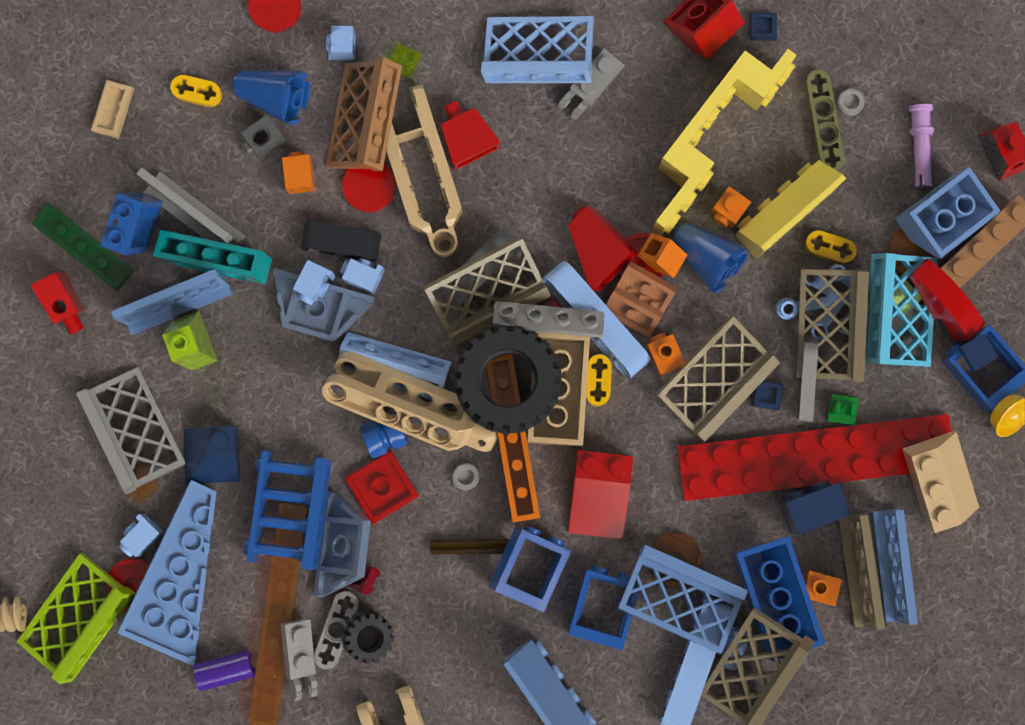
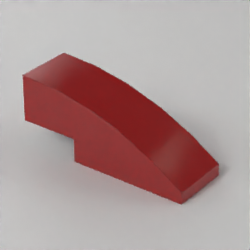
[909,259,986,341]

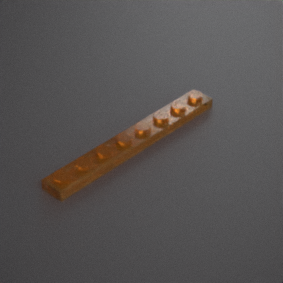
[249,503,308,725]

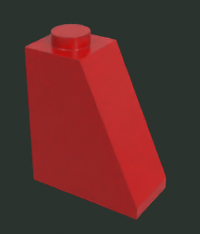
[568,205,638,291]

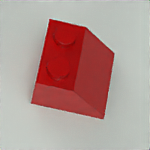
[663,0,745,59]

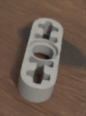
[799,343,818,422]
[314,591,359,669]

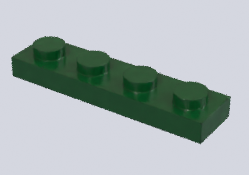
[32,203,135,292]

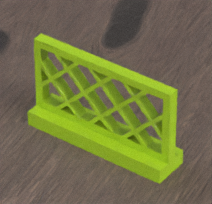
[17,553,136,684]

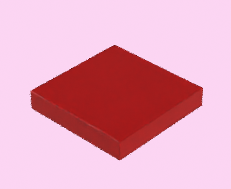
[344,450,419,525]

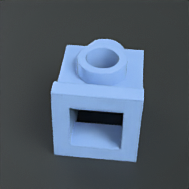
[326,26,356,61]
[340,258,385,295]
[293,260,335,306]
[119,514,164,557]

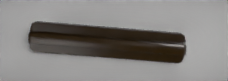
[430,539,509,554]

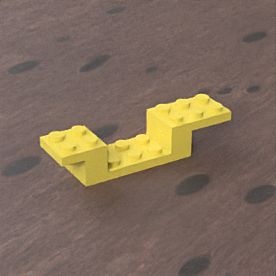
[652,49,797,236]

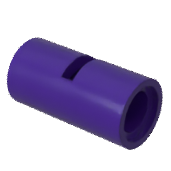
[194,650,256,691]

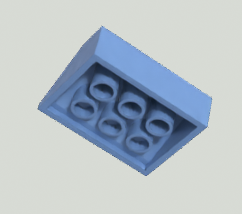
[504,638,596,725]

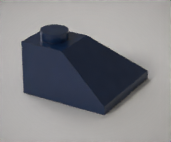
[184,426,240,484]

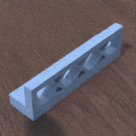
[336,332,452,400]

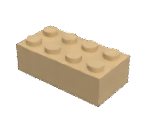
[527,331,590,447]

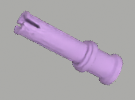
[908,104,934,187]

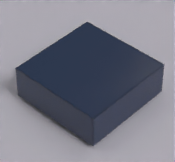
[749,13,777,41]
[958,334,998,372]
[752,381,783,411]

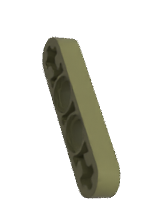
[805,70,844,171]

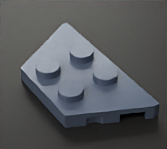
[273,268,375,343]
[313,491,371,597]

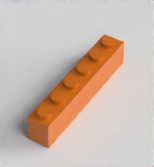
[486,354,540,522]

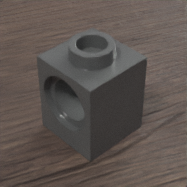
[241,115,286,160]

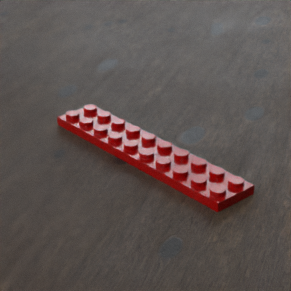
[677,414,951,501]

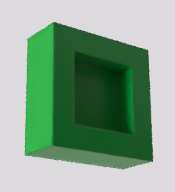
[826,394,859,426]

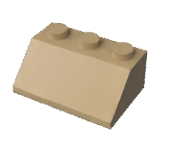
[902,431,979,533]

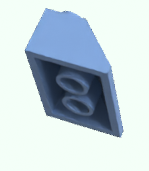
[895,167,1001,259]

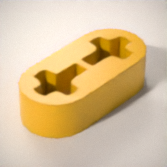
[170,75,222,107]
[805,230,857,264]
[586,354,612,406]

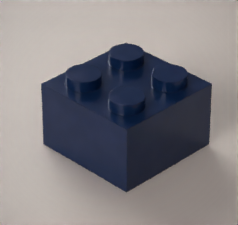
[778,480,852,535]

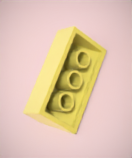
[735,160,846,259]

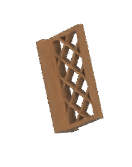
[325,57,402,171]

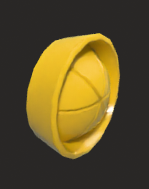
[990,394,1025,437]

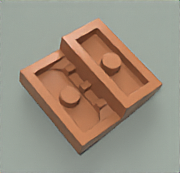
[606,261,678,338]

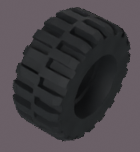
[454,325,562,434]

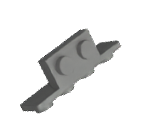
[492,301,605,338]

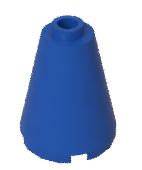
[232,71,311,125]
[671,222,748,294]

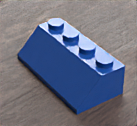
[731,536,825,662]

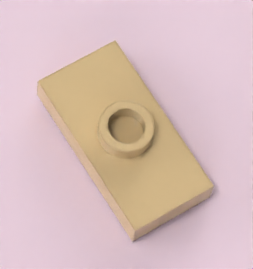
[91,80,134,140]

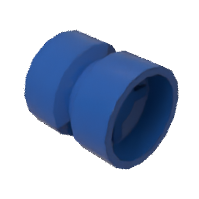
[360,412,409,459]

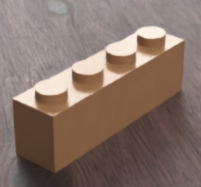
[940,195,1025,288]

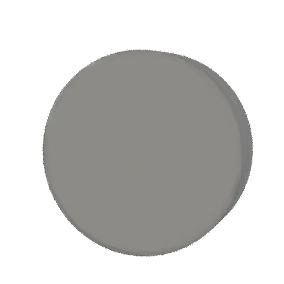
[837,88,865,116]
[452,463,480,490]

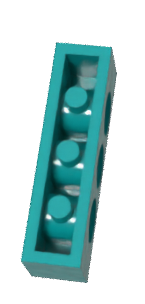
[153,230,272,285]

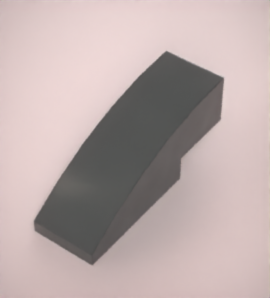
[442,227,521,305]

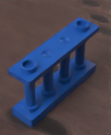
[244,451,332,570]

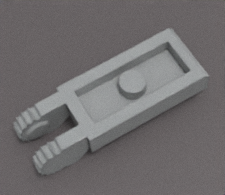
[558,48,625,120]
[281,618,318,701]

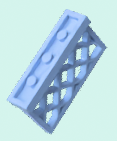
[481,16,594,83]

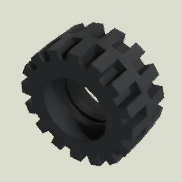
[341,611,394,664]

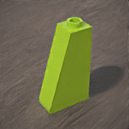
[162,311,218,370]

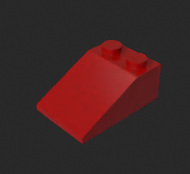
[568,450,633,539]

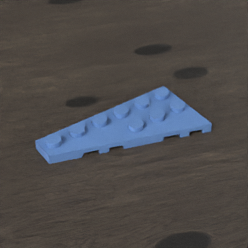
[117,480,216,666]

